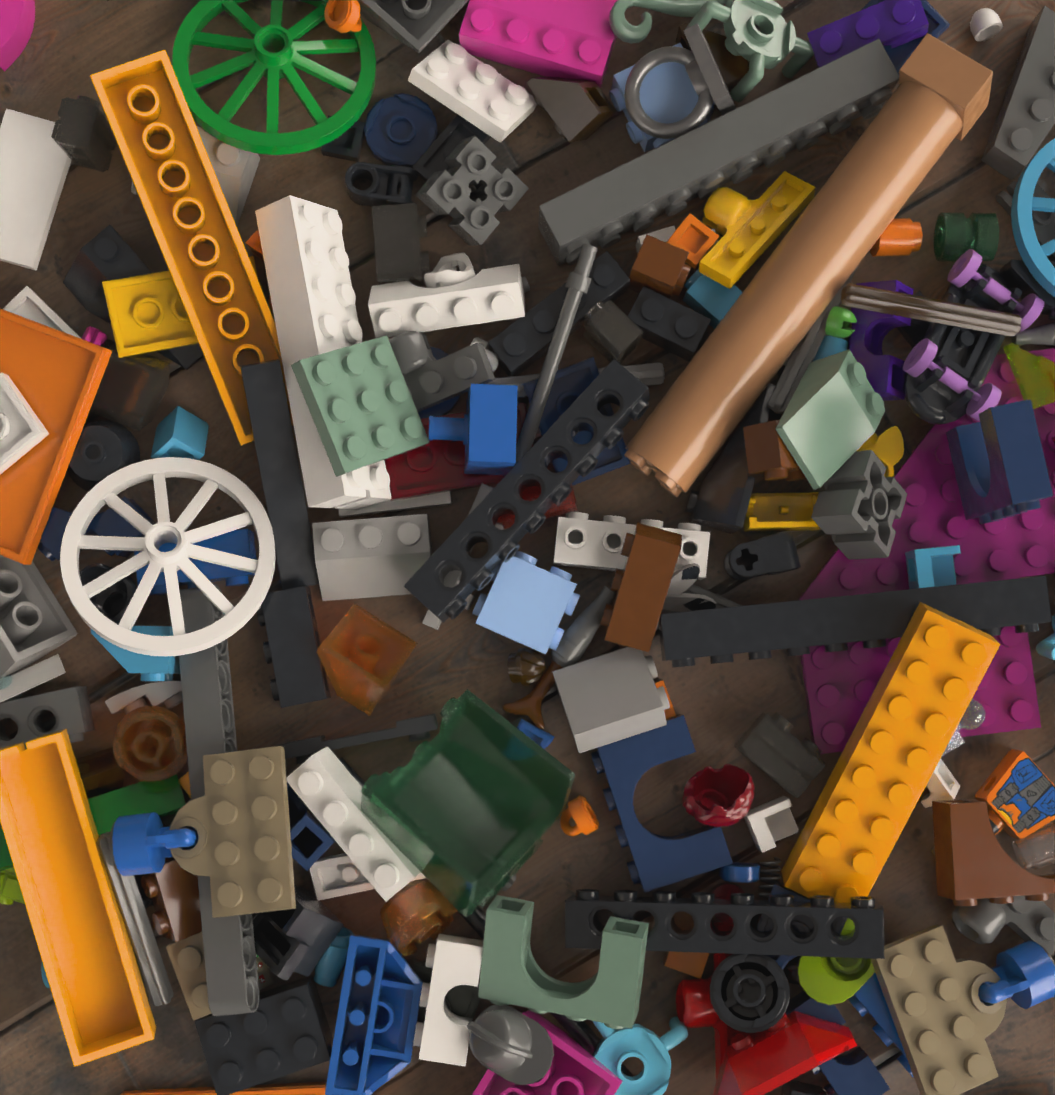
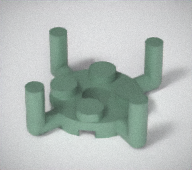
[686,0,814,102]

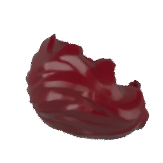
[682,763,755,827]

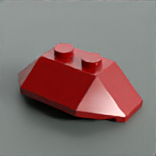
[713,1011,857,1095]

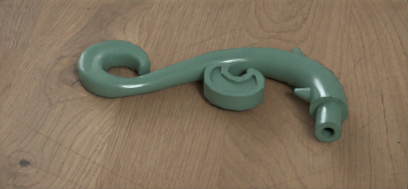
[609,0,733,44]

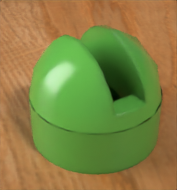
[825,306,857,338]

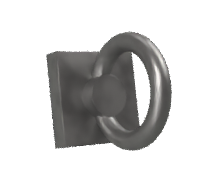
[624,23,736,139]

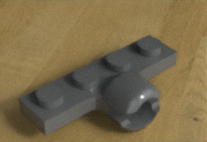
[389,331,495,413]
[930,845,1055,955]

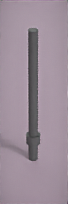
[516,243,598,464]

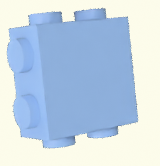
[609,43,715,152]
[472,551,580,655]

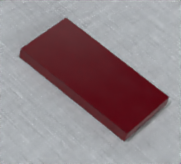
[384,402,534,501]

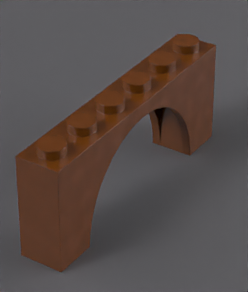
[932,799,1055,906]

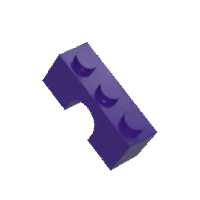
[807,0,929,68]
[848,280,914,401]

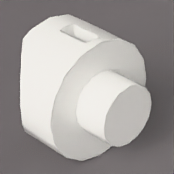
[424,253,476,288]

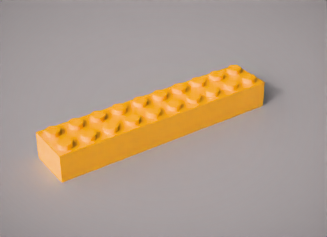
[90,50,293,446]

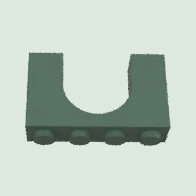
[478,895,649,1029]

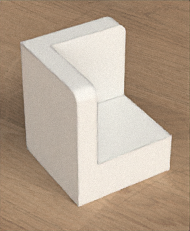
[744,796,798,853]

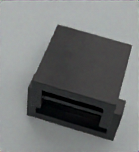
[252,884,344,981]

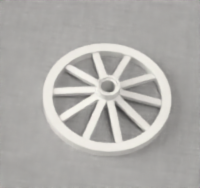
[60,457,276,657]

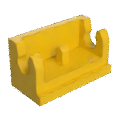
[744,492,821,531]

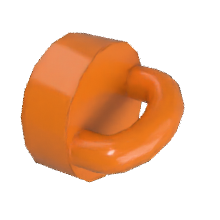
[324,0,362,33]
[560,795,599,836]

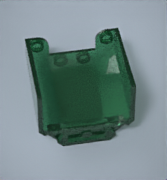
[361,689,575,917]

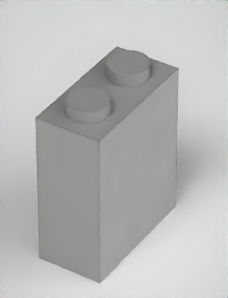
[552,647,670,753]

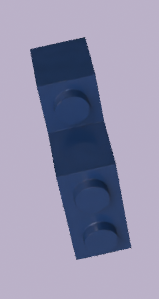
[37,496,156,561]

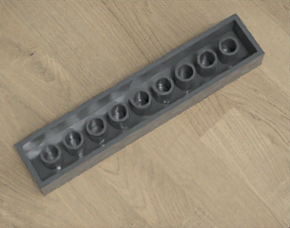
[538,39,899,266]

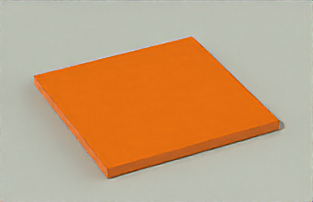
[0,309,112,565]

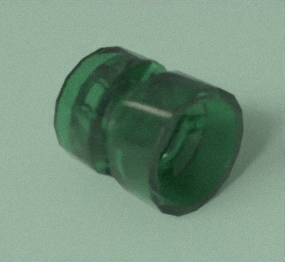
[934,212,999,262]

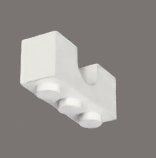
[413,934,484,1066]

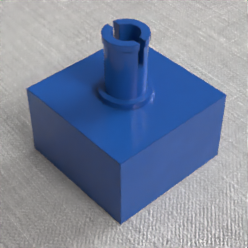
[428,384,518,475]

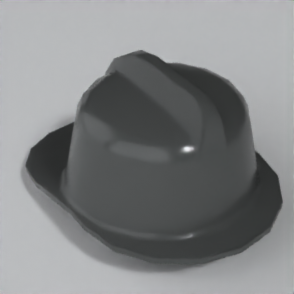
[467,1005,554,1085]

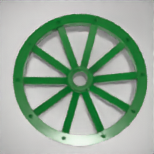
[172,0,376,155]

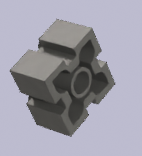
[415,135,529,246]
[811,450,907,560]

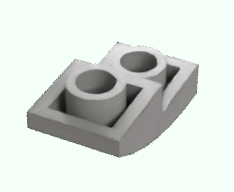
[105,681,183,716]

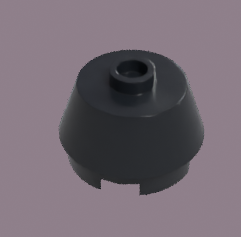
[67,420,140,492]
[710,954,790,1033]

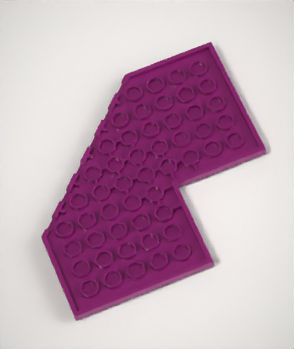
[797,348,1055,755]

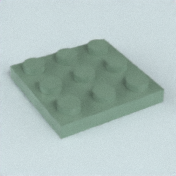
[291,335,430,477]

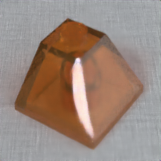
[317,603,418,716]

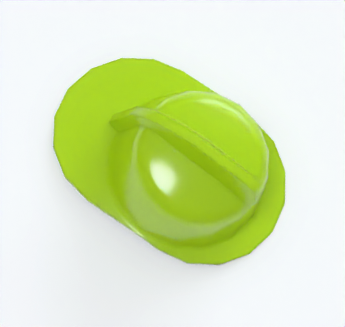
[798,918,875,1005]

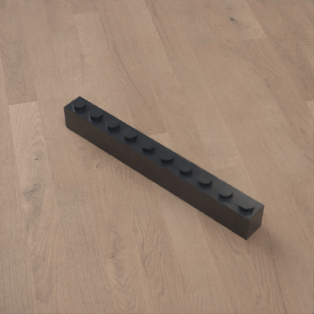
[658,576,1052,668]

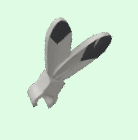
[663,563,716,612]

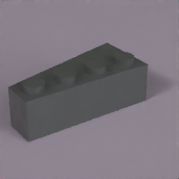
[981,6,1055,180]

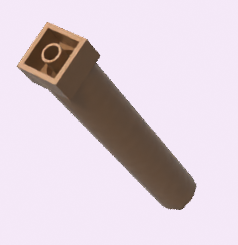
[624,33,993,497]

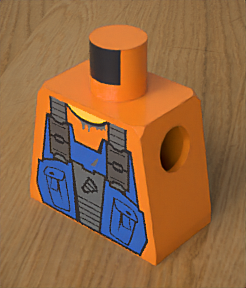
[975,749,1055,840]

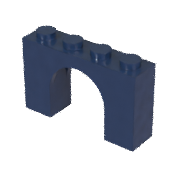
[946,399,1053,525]
[590,714,733,892]

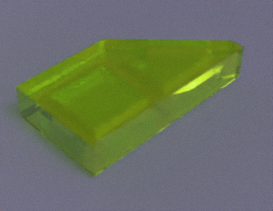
[1003,343,1055,410]

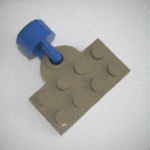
[110,746,296,918]
[871,924,1055,1095]

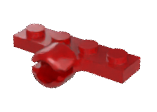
[676,922,755,1080]

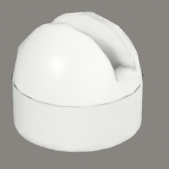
[970,8,1003,41]

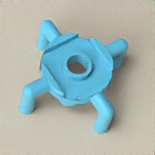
[593,1016,688,1095]

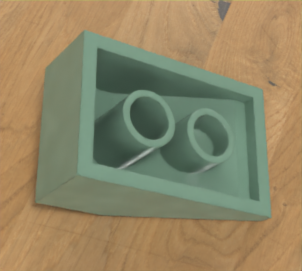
[776,349,885,490]

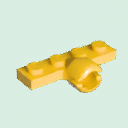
[699,171,816,289]

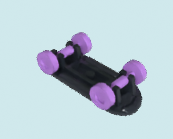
[903,249,1044,425]

